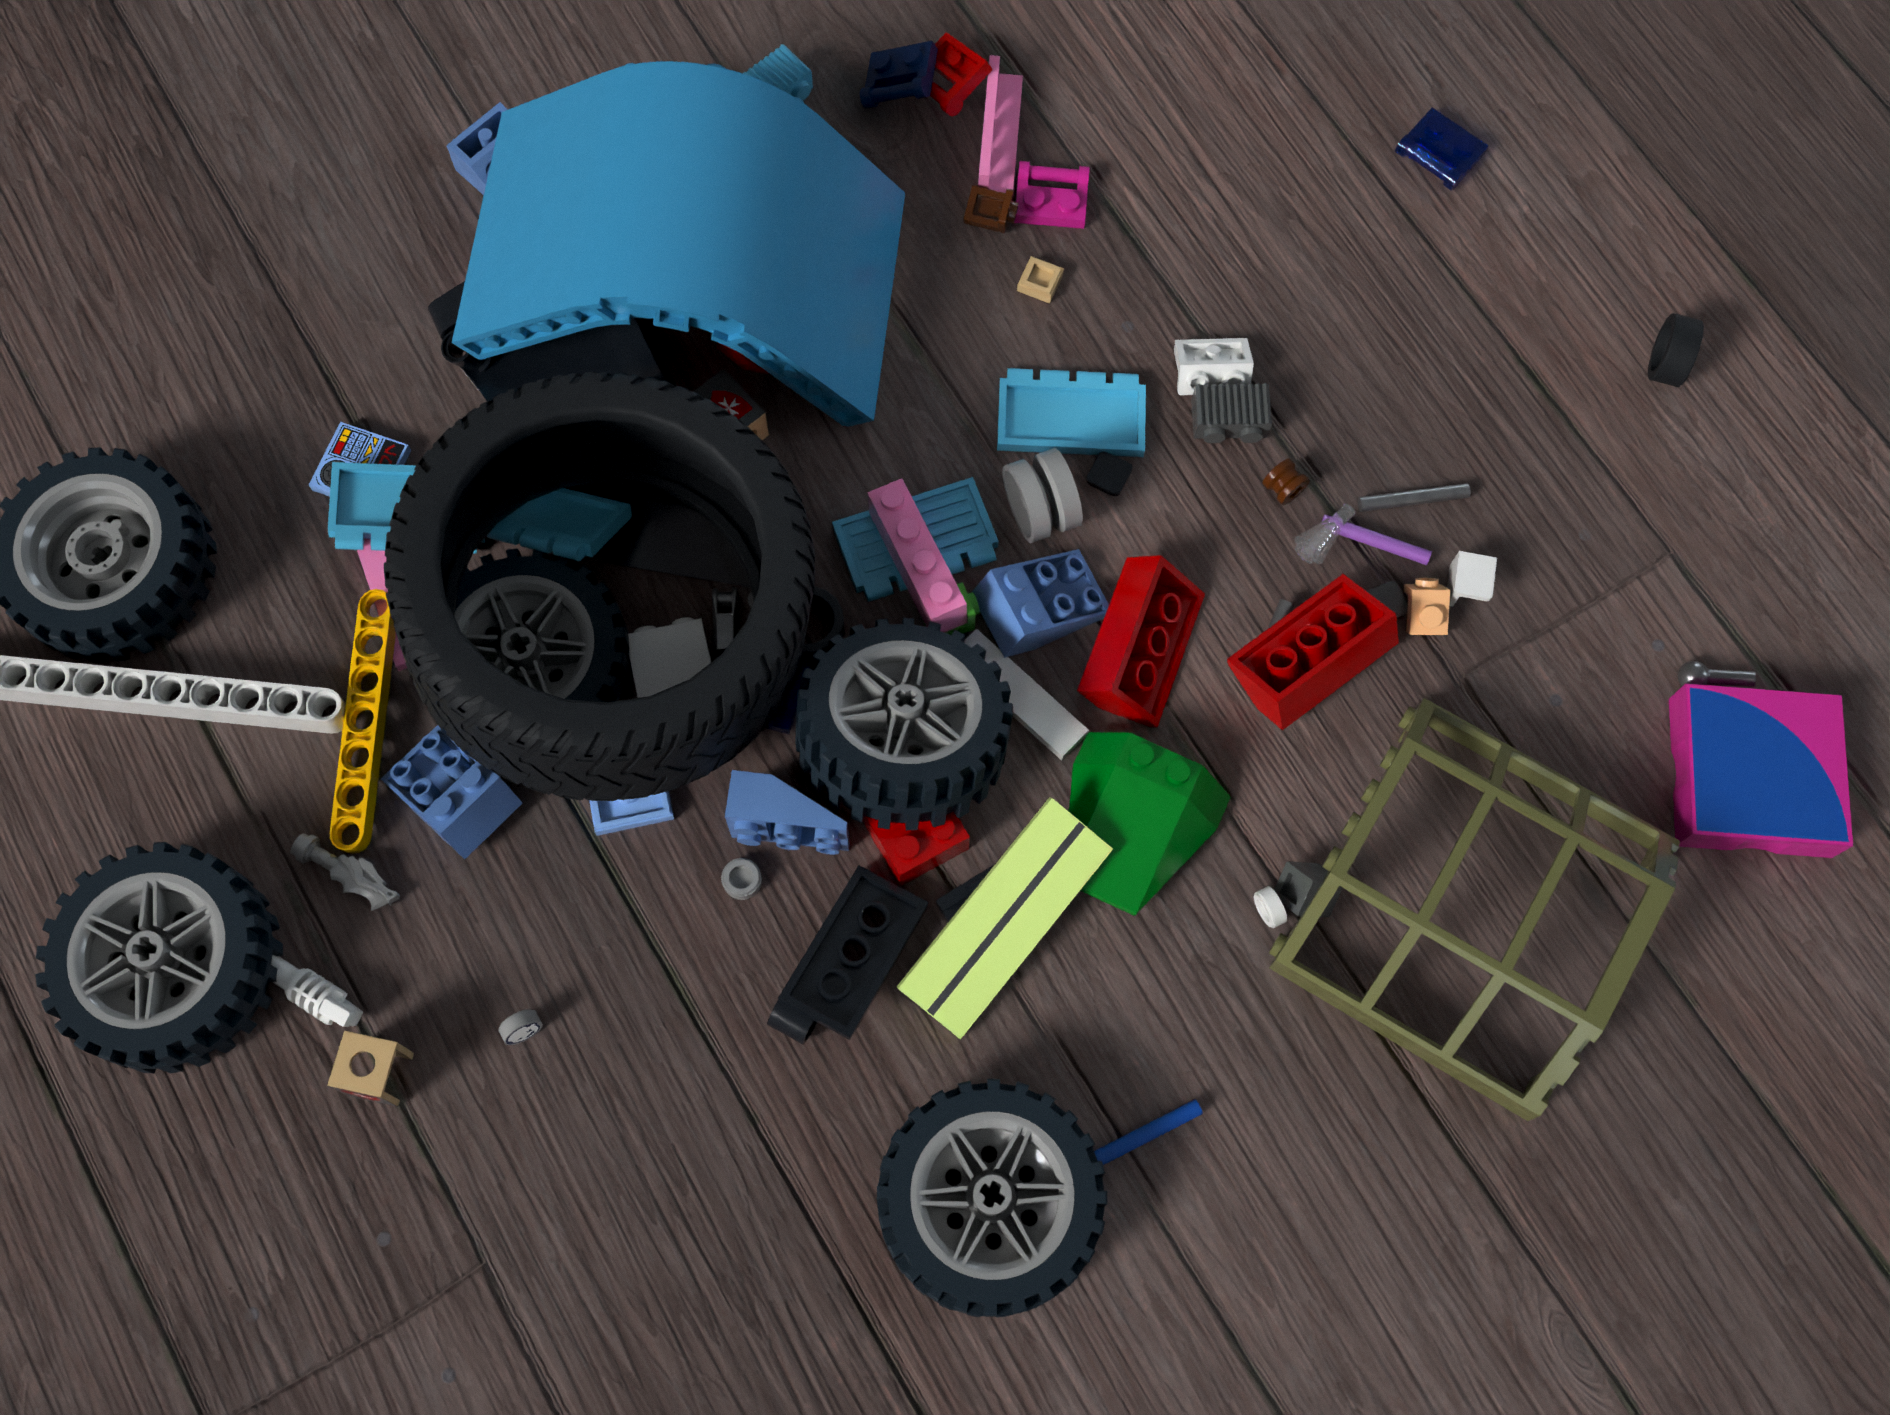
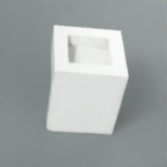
[1447,551,1497,607]

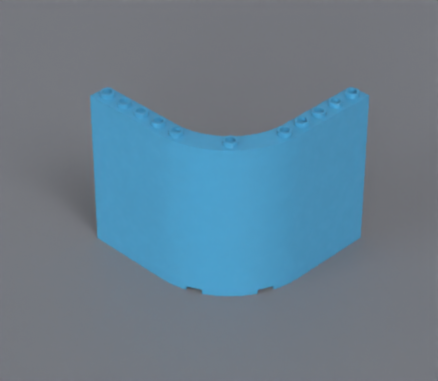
[452,61,905,427]

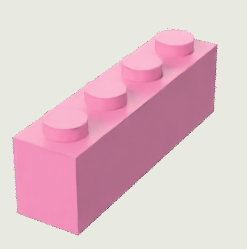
[867,478,967,632]

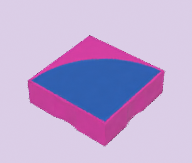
[1669,684,1853,858]

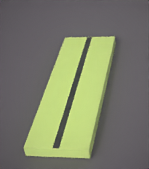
[896,797,1113,1040]

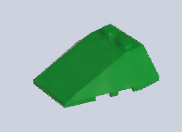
[1068,732,1231,916]

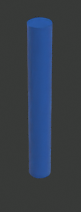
[1094,1099,1203,1165]

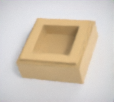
[1017,256,1064,304]

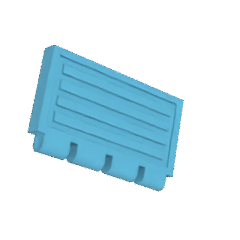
[997,368,1146,457]
[328,462,485,554]
[832,477,999,602]
[487,488,632,561]

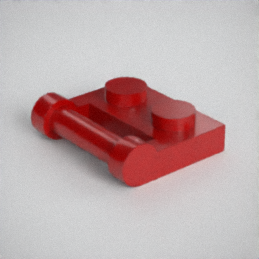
[930,32,993,116]

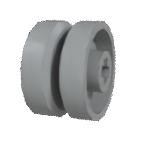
[1002,448,1083,543]

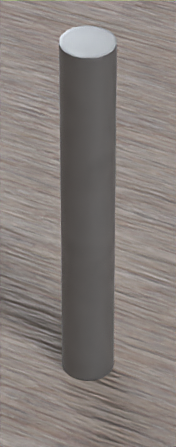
[1358,483,1471,512]

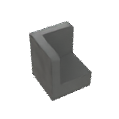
[1274,861,1343,917]

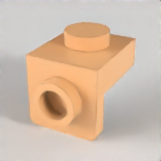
[1404,578,1450,635]

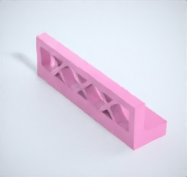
[978,55,1023,193]

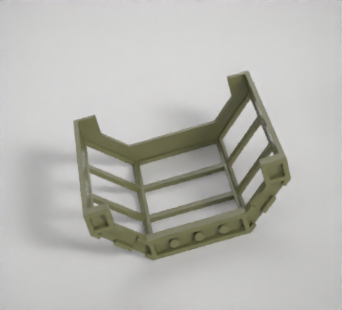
[1269,698,1680,1121]

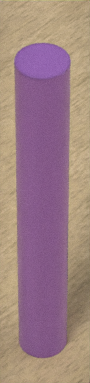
[1319,514,1432,565]

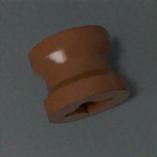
[1262,458,1310,506]

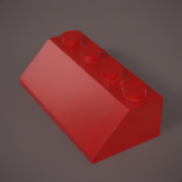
[1077,555,1205,728]
[1227,574,1399,730]

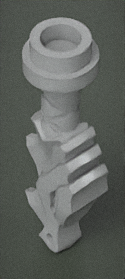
[290,833,400,911]

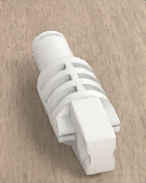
[271,955,363,1027]

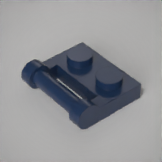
[860,41,938,109]

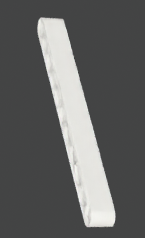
[0,655,346,734]

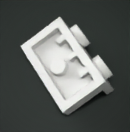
[1174,338,1254,395]

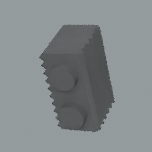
[1191,383,1272,443]

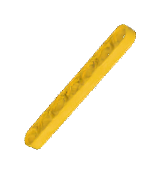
[330,589,396,854]

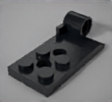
[767,865,929,1045]

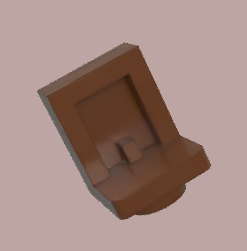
[963,185,1019,233]

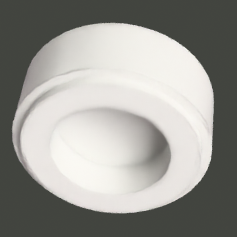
[1254,886,1287,928]

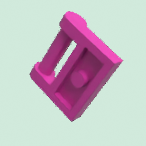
[1014,161,1090,229]

